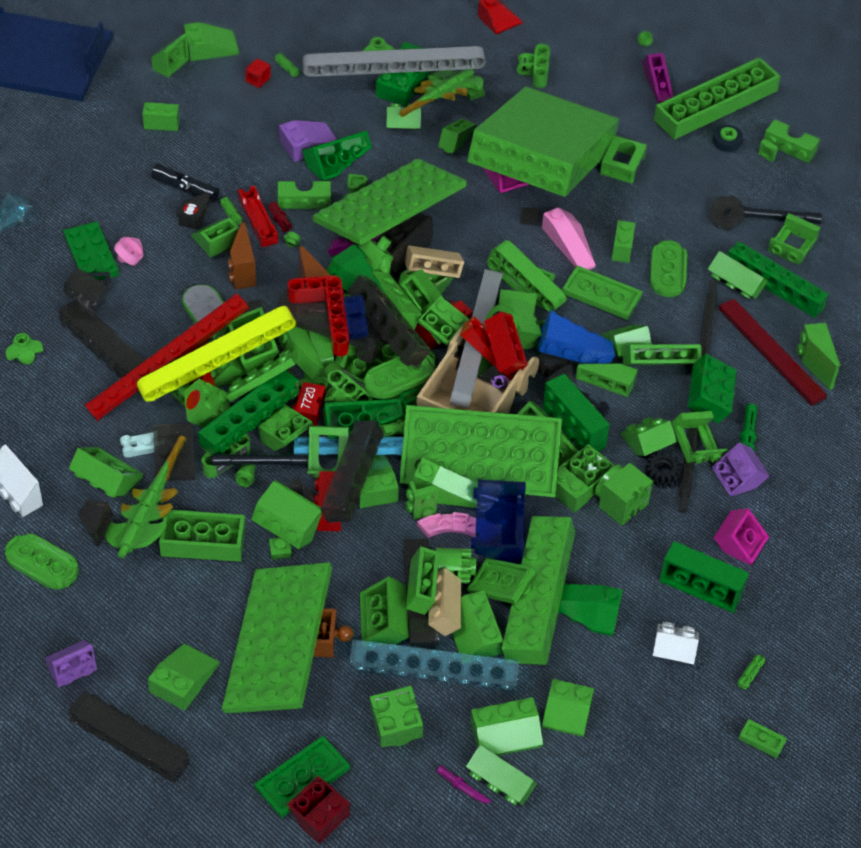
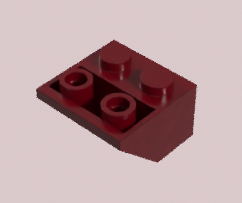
[287,776,350,844]

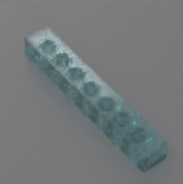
[349,639,520,690]

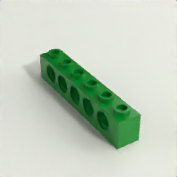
[728,241,829,318]
[198,370,299,454]

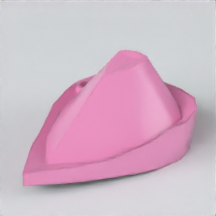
[114,237,143,266]

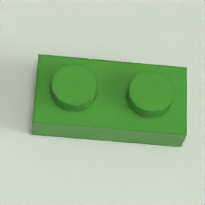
[738,719,787,758]

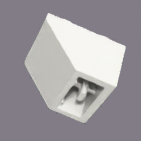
[653,622,699,664]

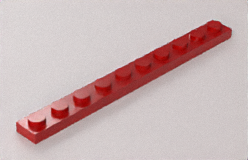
[85,293,249,421]

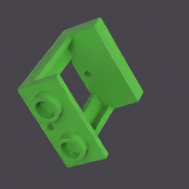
[600,136,647,184]
[768,213,821,265]
[671,411,728,464]
[307,425,349,478]

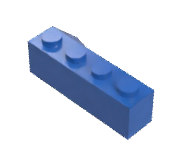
[537,310,615,364]

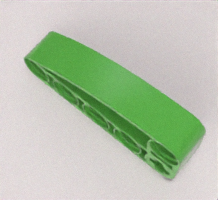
[487,240,567,312]

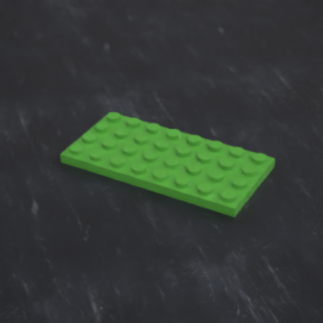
[313,159,467,245]
[399,405,563,497]
[222,562,332,713]

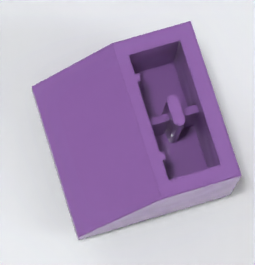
[712,442,770,497]
[45,640,97,688]

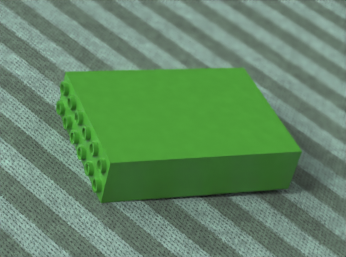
[467,87,620,197]

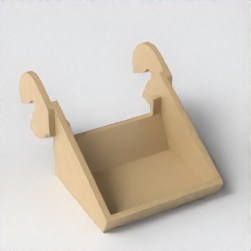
[416,326,539,414]

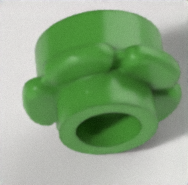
[637,31,653,46]
[283,232,301,248]

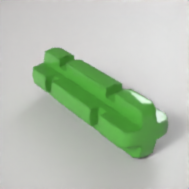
[275,53,300,77]
[220,197,242,225]
[737,654,765,690]

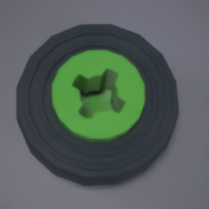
[713,125,743,151]

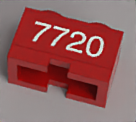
[292,382,326,426]

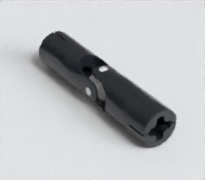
[151,164,220,203]

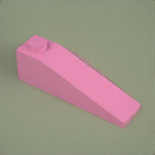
[542,207,596,270]

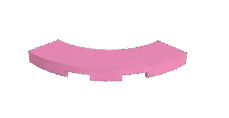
[417,512,501,545]

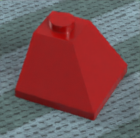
[478,0,523,34]

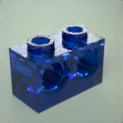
[343,295,369,340]

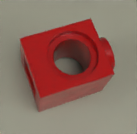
[245,58,271,88]

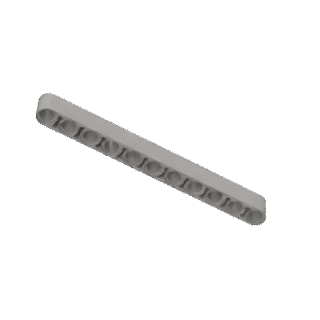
[302,46,486,77]
[450,269,503,408]

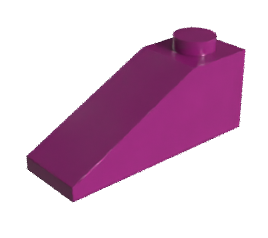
[642,53,674,103]

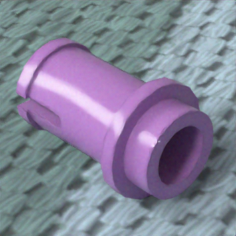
[492,375,509,390]

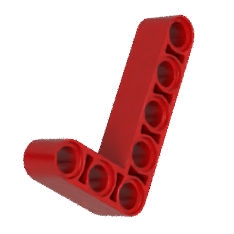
[287,276,349,356]

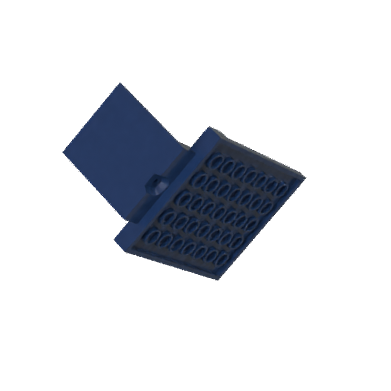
[0,7,114,101]

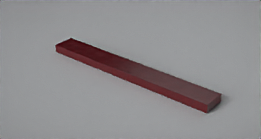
[719,298,827,406]

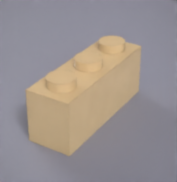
[404,245,464,278]
[428,568,461,636]

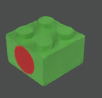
[184,379,230,428]

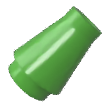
[235,465,256,487]

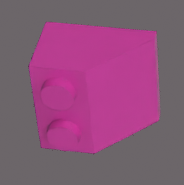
[713,508,769,565]

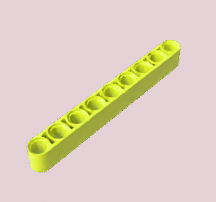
[137,306,296,402]

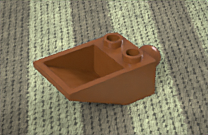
[313,608,354,658]

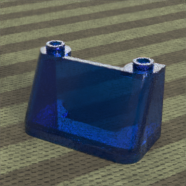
[471,479,526,565]

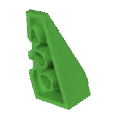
[413,458,496,509]

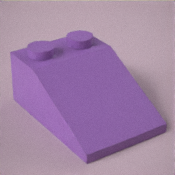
[279,120,337,162]

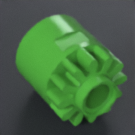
[436,547,476,583]

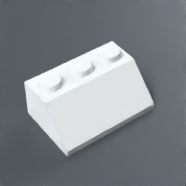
[0,444,43,517]

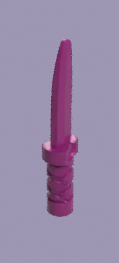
[436,765,491,803]

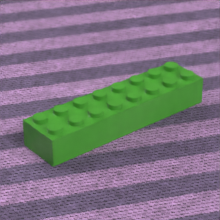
[654,57,781,140]
[502,516,575,665]

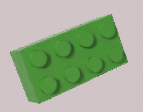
[159,510,246,562]

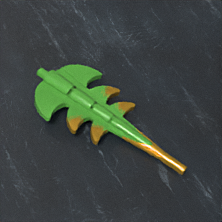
[399,69,483,117]
[105,436,186,558]

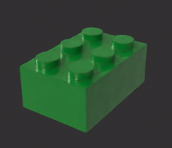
[687,354,737,424]

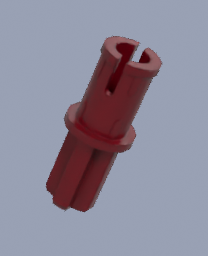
[268,202,292,232]

